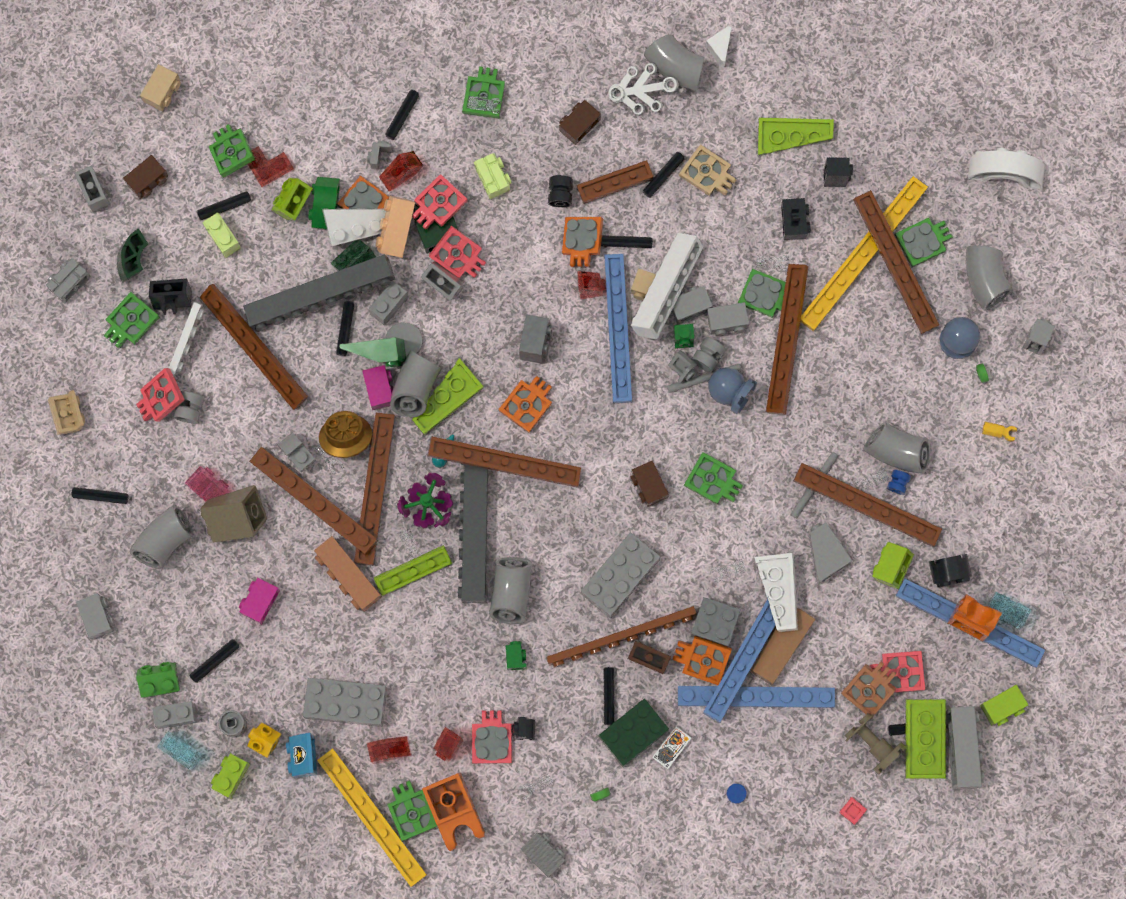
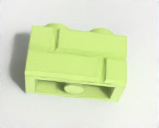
[474,153,512,199]
[203,213,241,258]

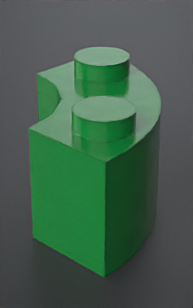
[308,177,340,229]

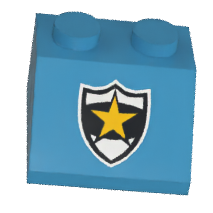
[286,733,317,778]

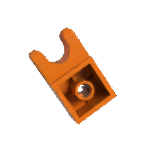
[948,594,1002,641]
[422,772,485,851]

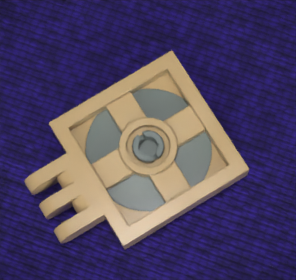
[679,144,736,196]

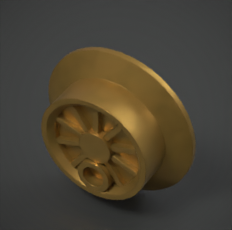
[319,411,372,458]

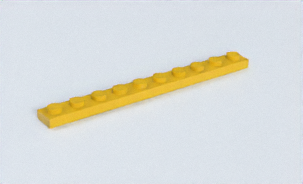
[800,176,928,332]

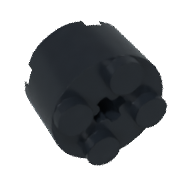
[929,554,972,587]

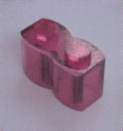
[185,466,230,502]

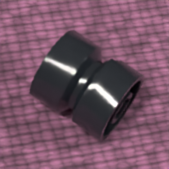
[548,175,573,208]

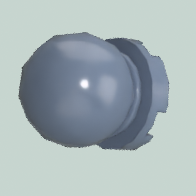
[939,317,980,359]
[708,367,757,414]

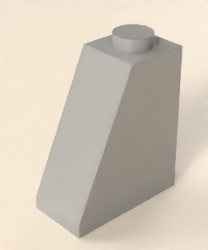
[809,522,852,584]

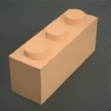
[376,196,415,258]

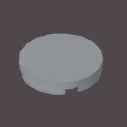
[385,322,423,357]

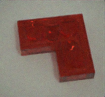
[248,146,294,187]

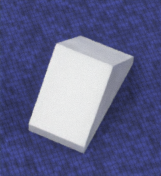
[706,26,732,67]

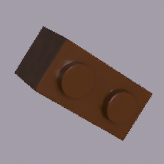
[559,100,601,145]
[123,155,168,199]
[630,460,669,507]
[627,640,671,674]

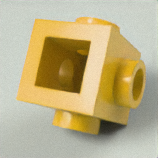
[247,722,281,758]

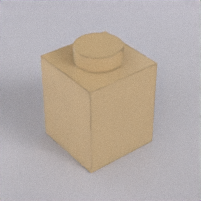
[631,268,656,300]

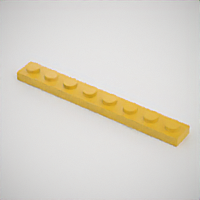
[317,748,427,887]

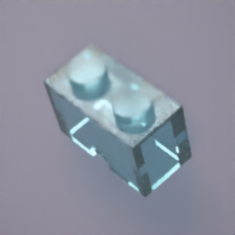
[987,592,1032,630]
[157,731,203,771]

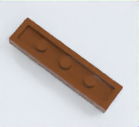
[577,160,654,204]

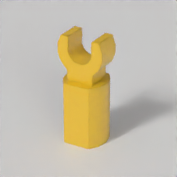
[982,421,1017,442]

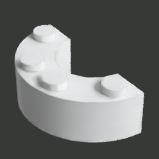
[968,148,1045,190]

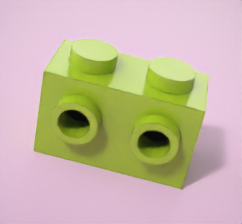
[271,178,313,221]
[872,542,914,590]
[980,684,1028,727]
[211,753,250,799]

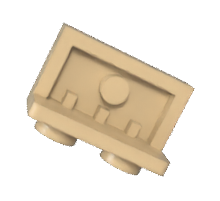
[48,390,85,435]

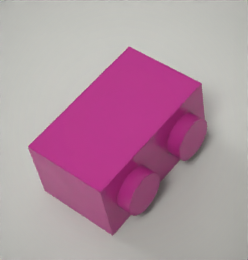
[362,365,393,410]
[239,577,280,625]

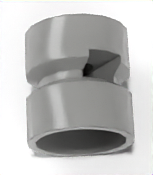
[691,337,726,373]
[173,391,204,424]
[218,710,247,738]

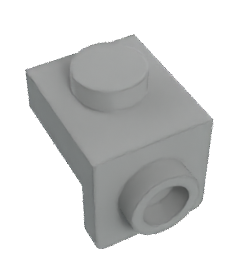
[367,141,393,170]
[668,350,697,383]

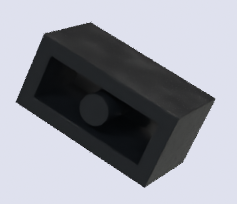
[823,157,853,187]

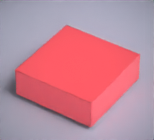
[839,797,867,825]

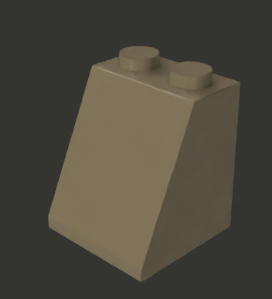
[200,485,267,543]

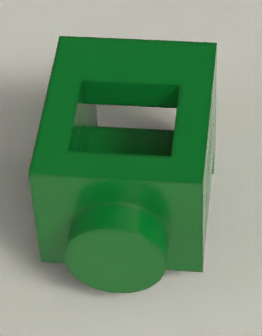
[674,324,694,349]
[505,641,527,671]

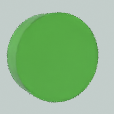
[976,363,989,383]
[590,787,611,802]

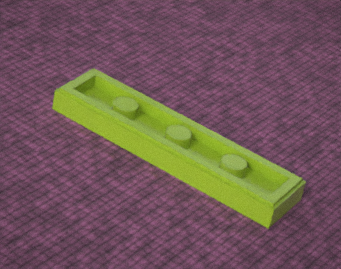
[373,545,452,596]

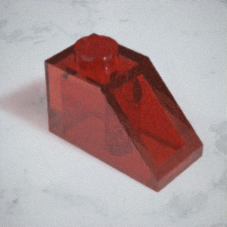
[379,151,424,191]
[577,271,606,300]
[433,727,463,761]
[367,736,411,764]

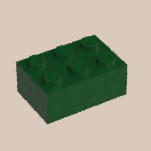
[598,698,669,768]

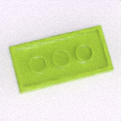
[905,699,946,779]

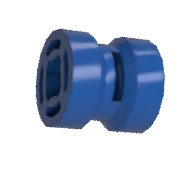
[887,470,911,495]

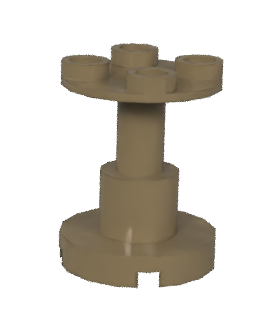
[845,713,907,775]

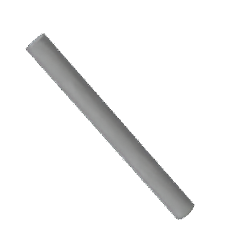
[667,364,741,393]
[790,452,838,519]

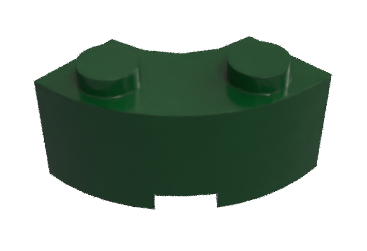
[117,228,148,283]

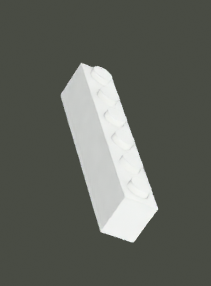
[631,233,703,339]

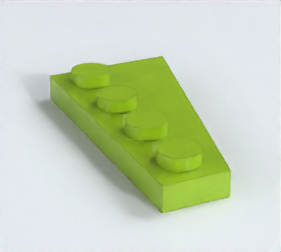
[758,117,834,155]
[412,358,484,435]

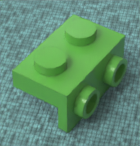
[136,662,180,698]

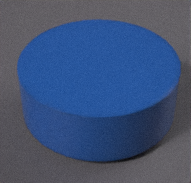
[726,784,747,804]

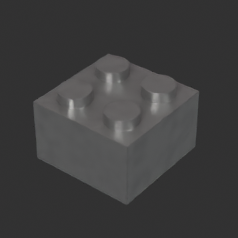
[519,314,552,364]
[690,597,741,647]

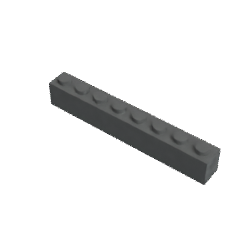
[243,254,396,331]
[458,464,488,603]

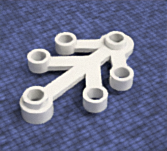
[608,63,679,115]

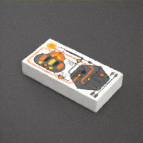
[652,727,691,770]

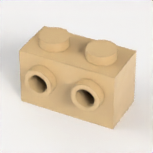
[140,64,181,111]

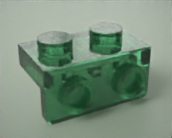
[331,239,376,271]

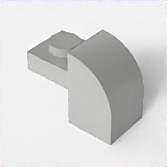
[277,432,316,473]

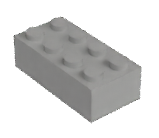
[581,532,660,619]
[303,678,387,727]
[946,706,984,790]

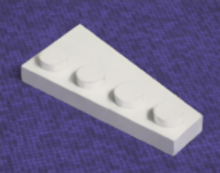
[322,208,386,246]
[169,301,204,376]
[754,553,798,632]

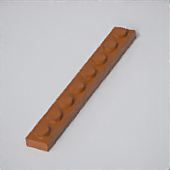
[853,190,939,334]
[766,264,809,415]
[199,284,308,410]
[354,413,395,566]
[427,436,581,487]
[249,447,378,555]
[793,463,942,547]
[546,606,696,668]

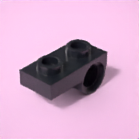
[512,717,535,740]

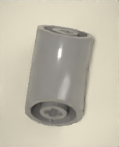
[644,34,705,91]
[966,245,1012,311]
[390,350,441,417]
[863,422,930,474]
[130,505,194,569]
[489,557,532,624]

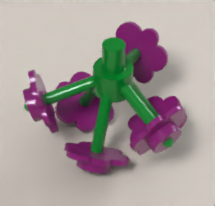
[397,473,453,528]

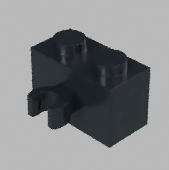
[781,198,811,240]
[148,278,192,315]

